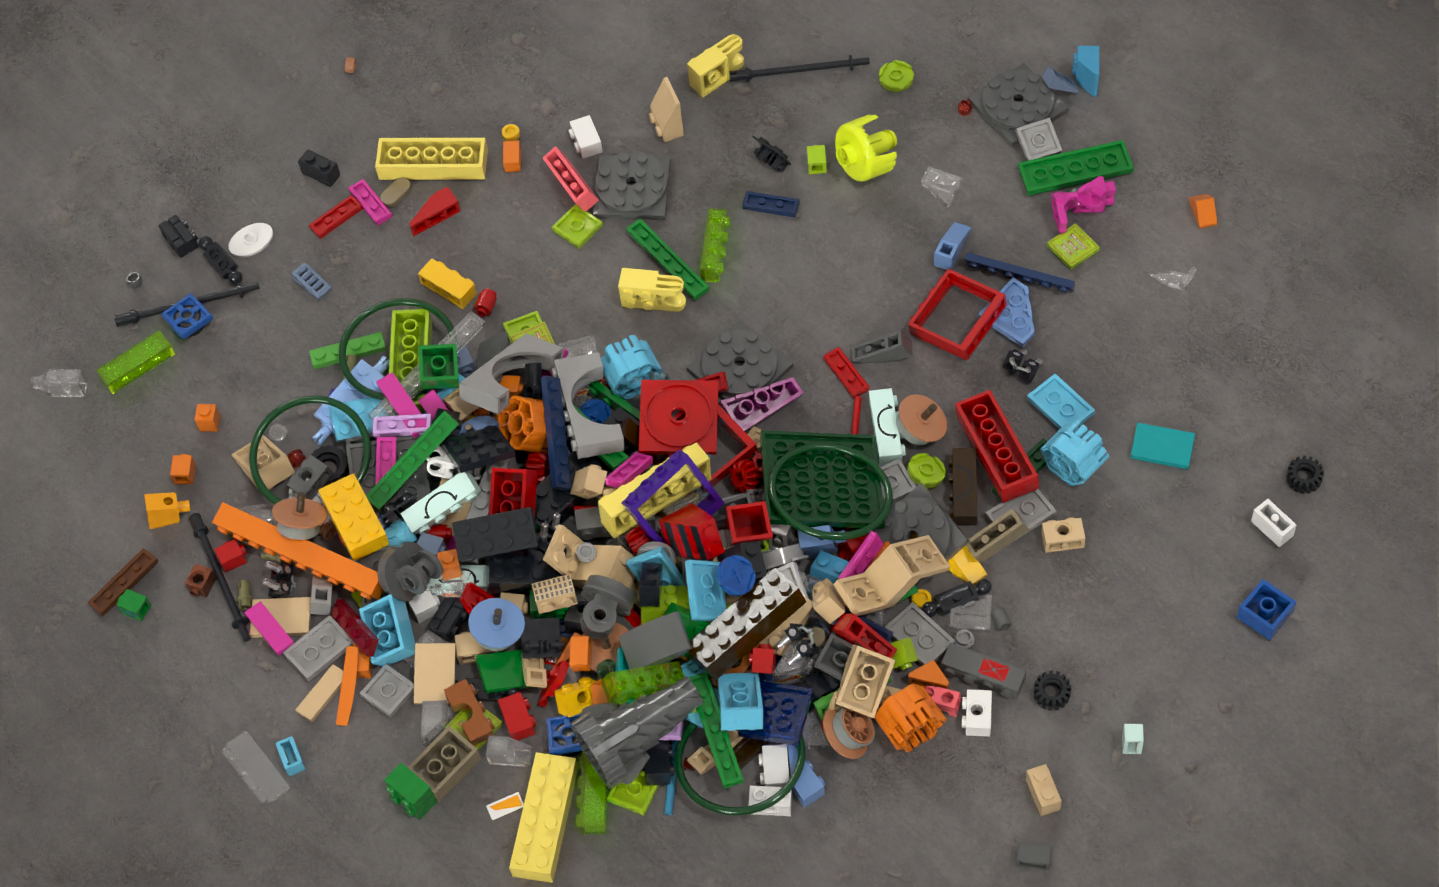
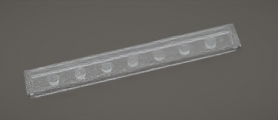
[368,311,485,420]

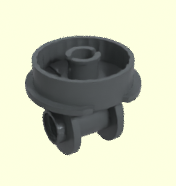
[378,542,443,601]
[580,575,637,640]

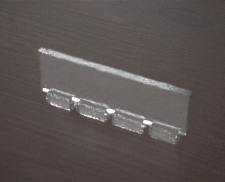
[221,730,291,805]

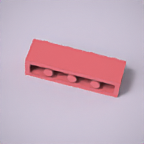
[543,146,599,212]

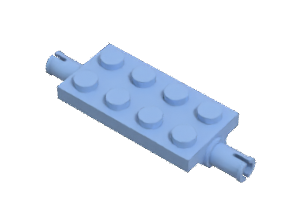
[312,356,390,446]

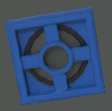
[161,293,213,340]
[546,713,583,756]

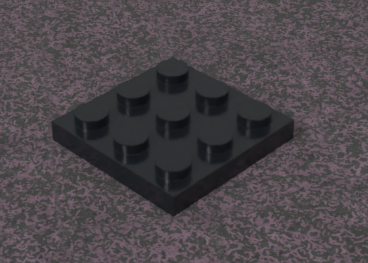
[442,425,516,473]

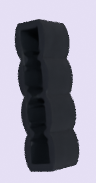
[768,671,841,726]

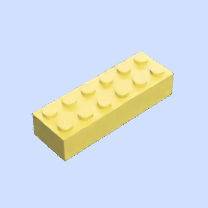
[375,138,488,180]
[598,443,711,539]
[509,752,579,883]

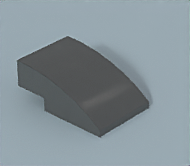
[619,612,692,675]
[814,631,853,681]

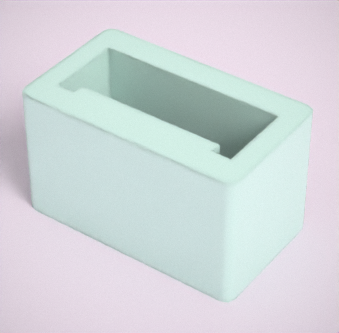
[1122,724,1144,754]

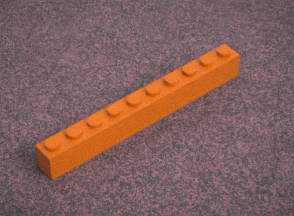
[212,502,383,600]

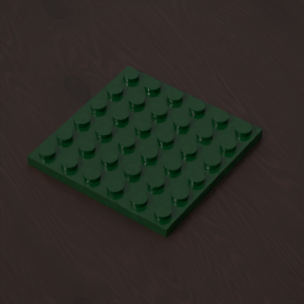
[760,430,885,529]

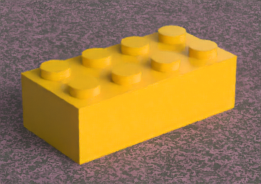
[318,473,389,561]

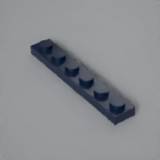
[965,252,1075,293]
[541,375,571,491]

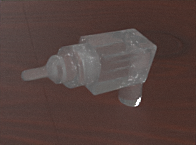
[1149,267,1197,291]
[426,571,471,597]

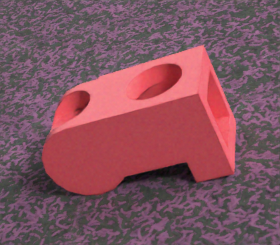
[925,686,962,717]

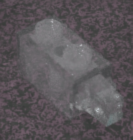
[30,369,88,397]

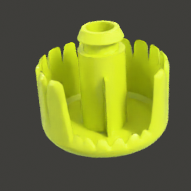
[835,115,897,182]

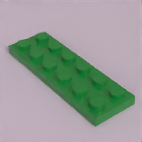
[1018,140,1134,196]

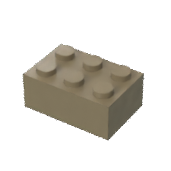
[407,726,481,803]

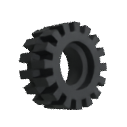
[1286,456,1324,494]
[1034,670,1071,711]

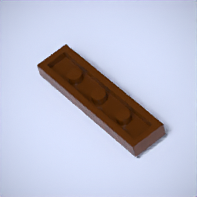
[87,548,158,617]

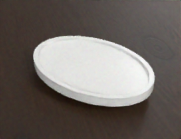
[229,223,273,258]

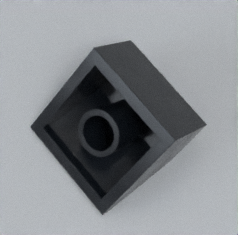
[717,540,767,585]

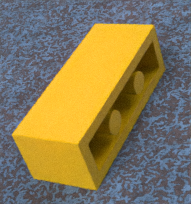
[418,259,477,309]

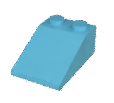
[718,673,763,731]

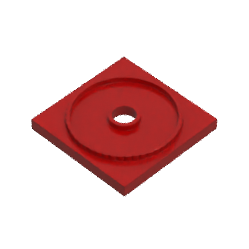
[639,380,718,455]

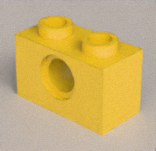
[554,677,597,718]

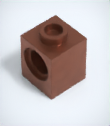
[185,564,217,598]

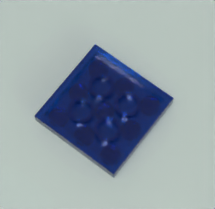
[738,681,813,746]

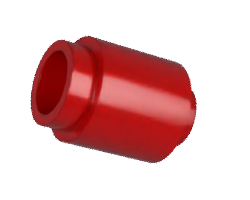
[474,288,497,317]
[427,524,452,544]

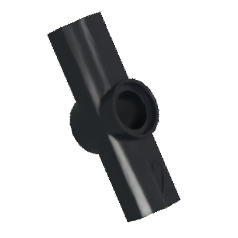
[522,363,543,400]

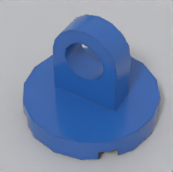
[580,399,611,424]
[716,555,756,596]

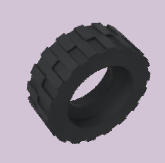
[309,445,349,488]

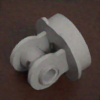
[762,544,809,590]

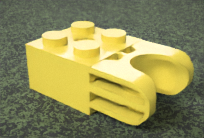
[687,34,744,98]
[618,268,686,312]

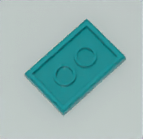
[1130,422,1195,469]

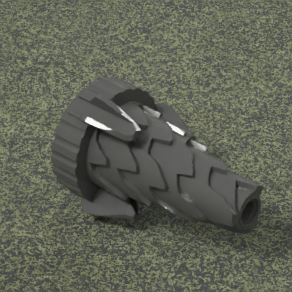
[570,676,704,789]

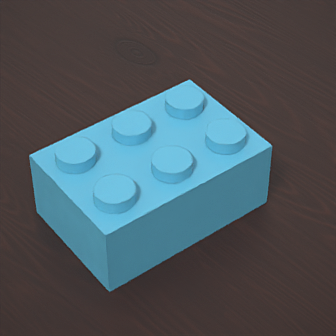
[359,594,415,667]

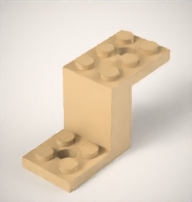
[543,525,641,610]
[833,535,950,616]

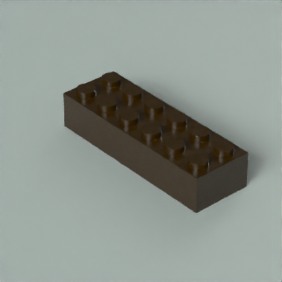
[687,568,806,681]

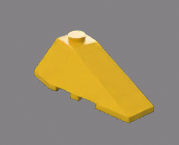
[909,532,987,585]

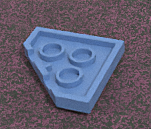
[978,277,1035,348]

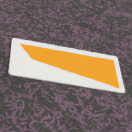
[486,792,524,820]

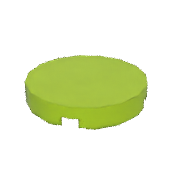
[879,60,914,92]
[907,453,946,488]

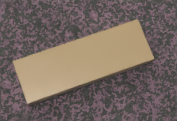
[295,664,343,723]

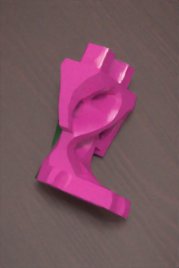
[1051,176,1116,234]

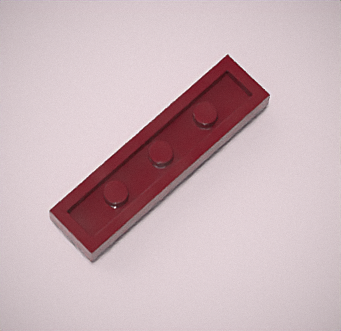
[331,599,379,657]

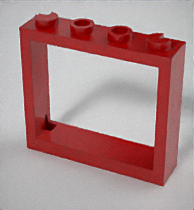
[908,268,1007,361]
[666,404,757,494]

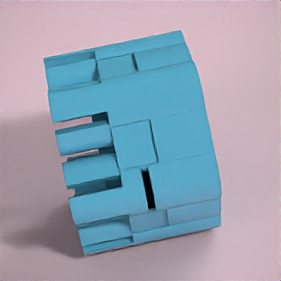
[601,335,663,399]
[1040,420,1109,486]

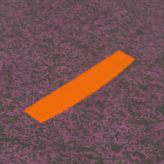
[336,646,358,726]

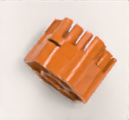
[498,395,548,454]
[874,684,947,752]

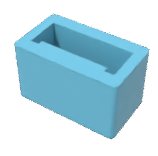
[276,736,306,776]

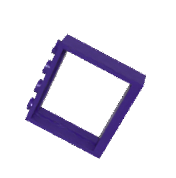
[621,449,725,544]

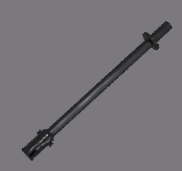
[729,55,870,82]
[114,282,260,327]
[189,513,251,642]

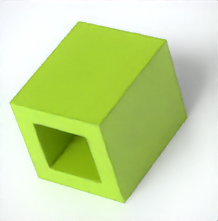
[807,145,827,174]
[890,638,918,670]

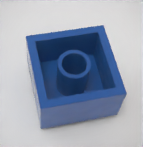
[1237,579,1296,640]

